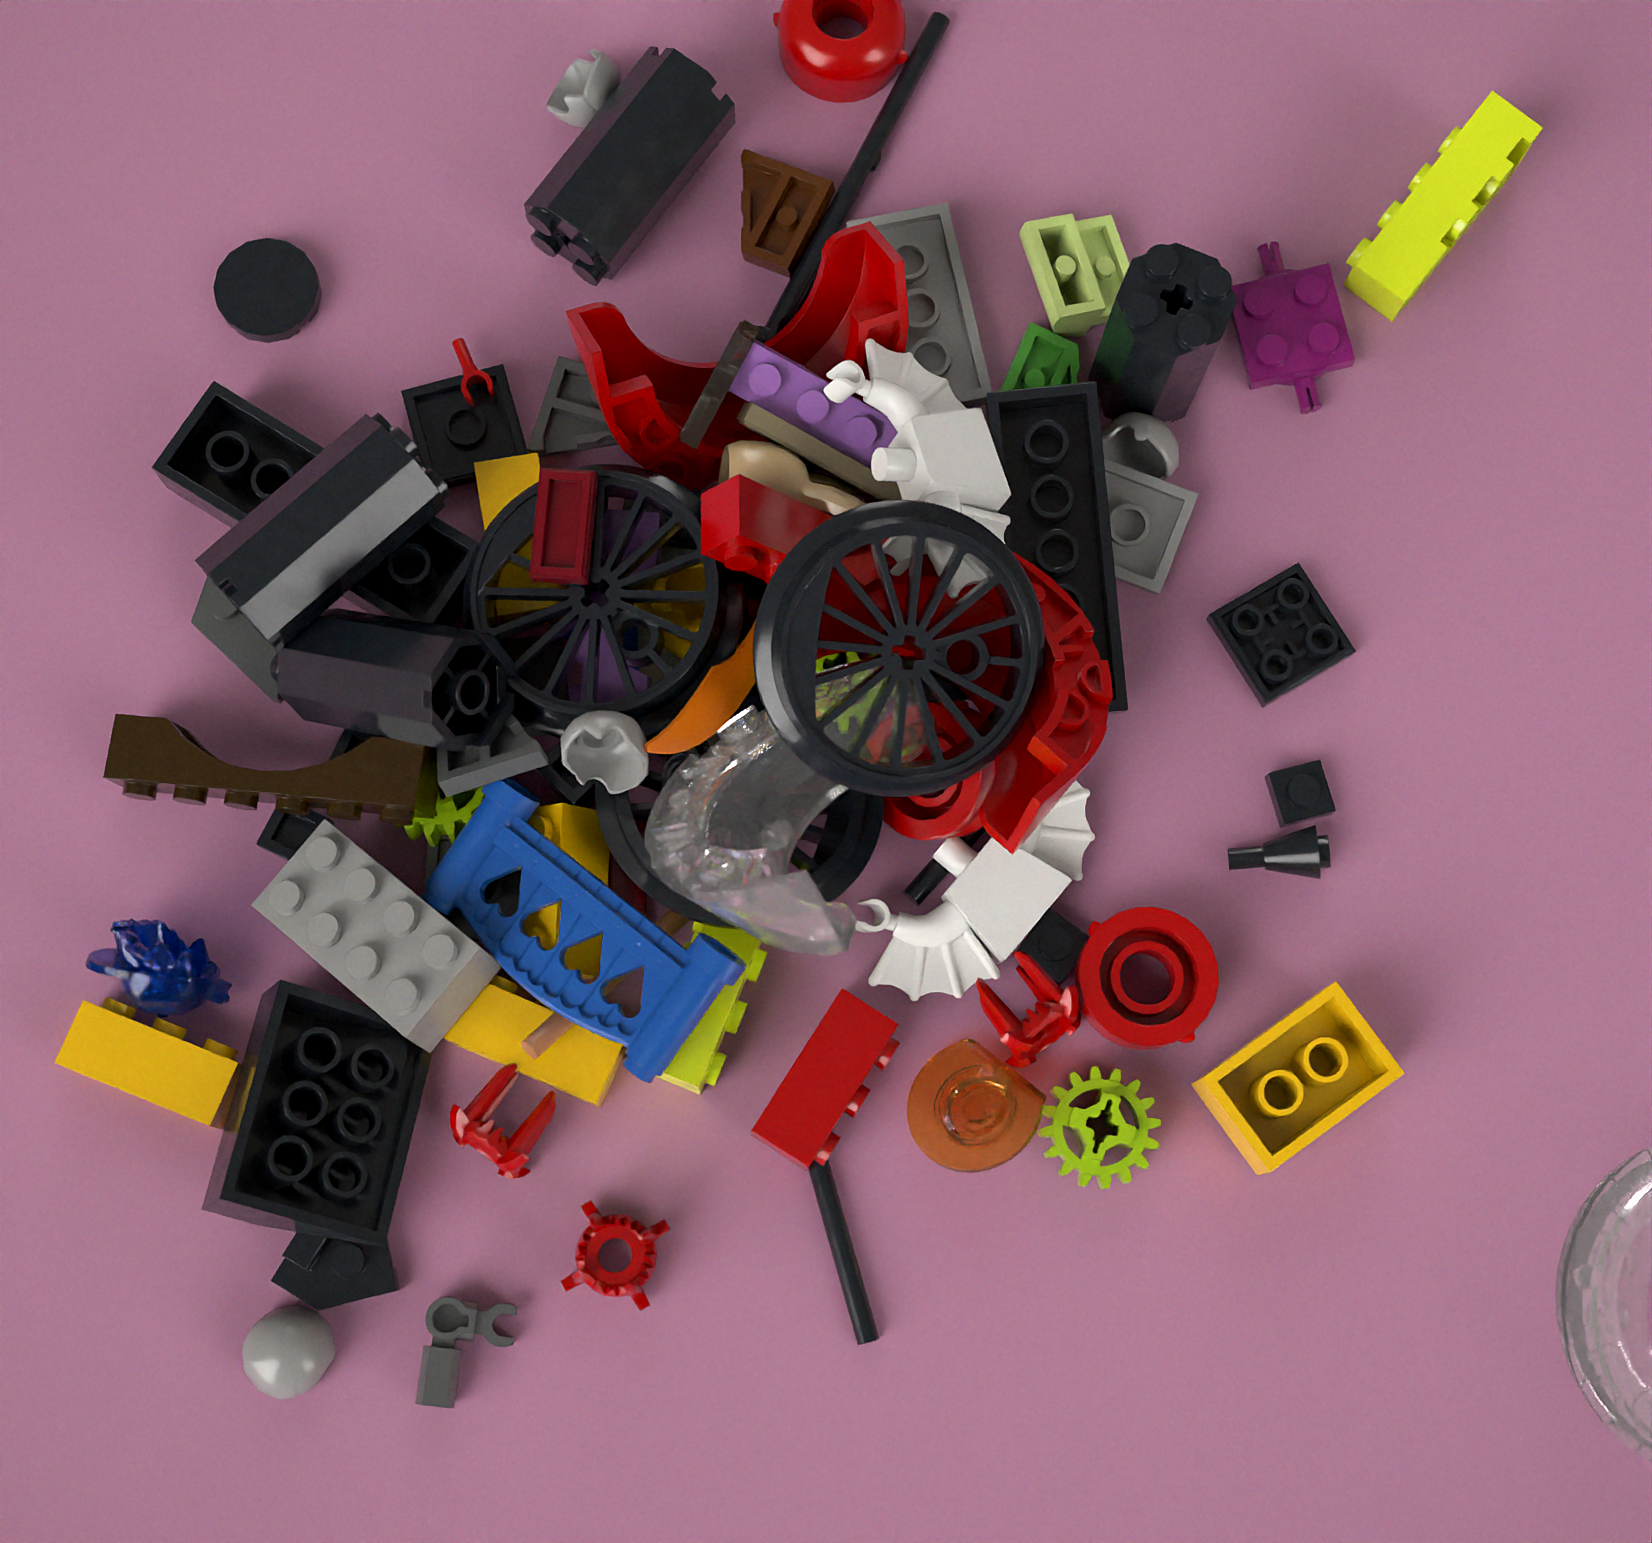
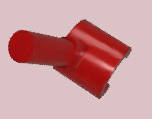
[452,338,495,406]

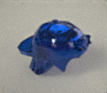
[85,919,232,1018]

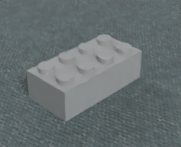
[252,819,501,1053]

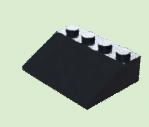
[201,979,434,1247]

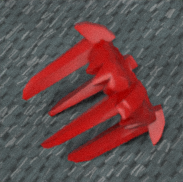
[976,950,1081,1068]
[450,1063,556,1179]
[560,1200,671,1311]

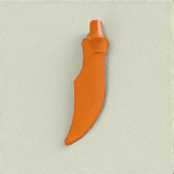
[644,620,756,754]

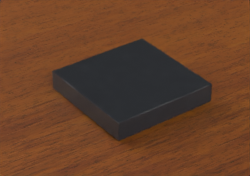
[401,364,528,488]

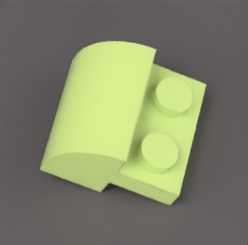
[1019,213,1130,337]

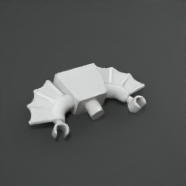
[824,338,1011,598]
[851,780,1095,1001]

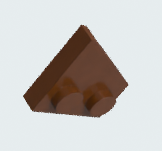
[741,148,835,278]

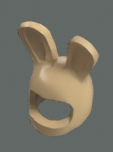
[718,440,866,516]

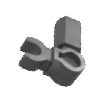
[415,1297,518,1408]

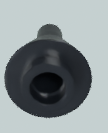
[1227,825,1331,879]

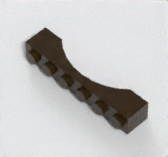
[103,714,439,826]

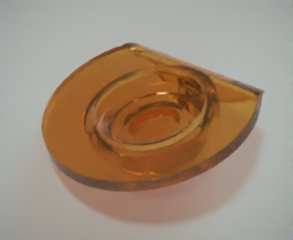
[907,1039,1047,1173]

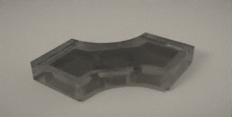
[679,320,761,450]

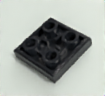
[1206,562,1356,708]

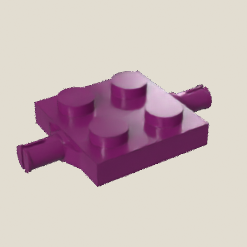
[1231,241,1355,414]

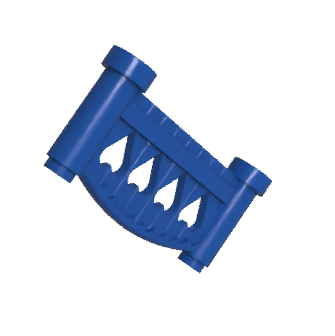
[422,777,747,1083]

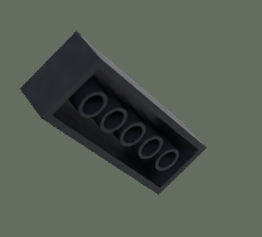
[151,381,478,626]
[986,381,1128,714]

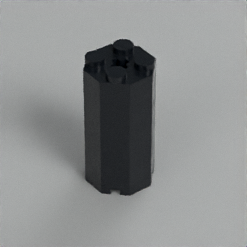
[524,46,735,286]
[1088,242,1237,422]
[195,412,452,652]
[270,608,514,752]

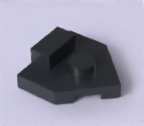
[271,1232,400,1311]

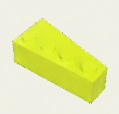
[1343,91,1543,322]
[655,860,780,1095]

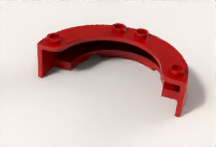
[565,221,909,489]
[816,537,1113,855]

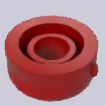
[773,0,909,103]
[868,700,995,841]
[1074,906,1219,1050]

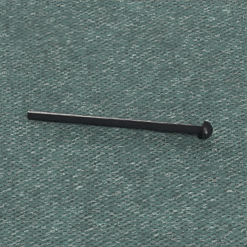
[750,12,950,344]

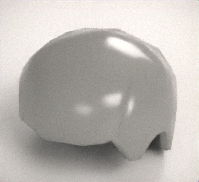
[546,49,621,129]
[1101,412,1179,480]
[561,710,649,794]
[242,1304,336,1400]

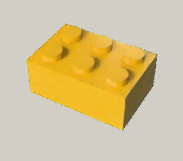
[1191,981,1405,1175]

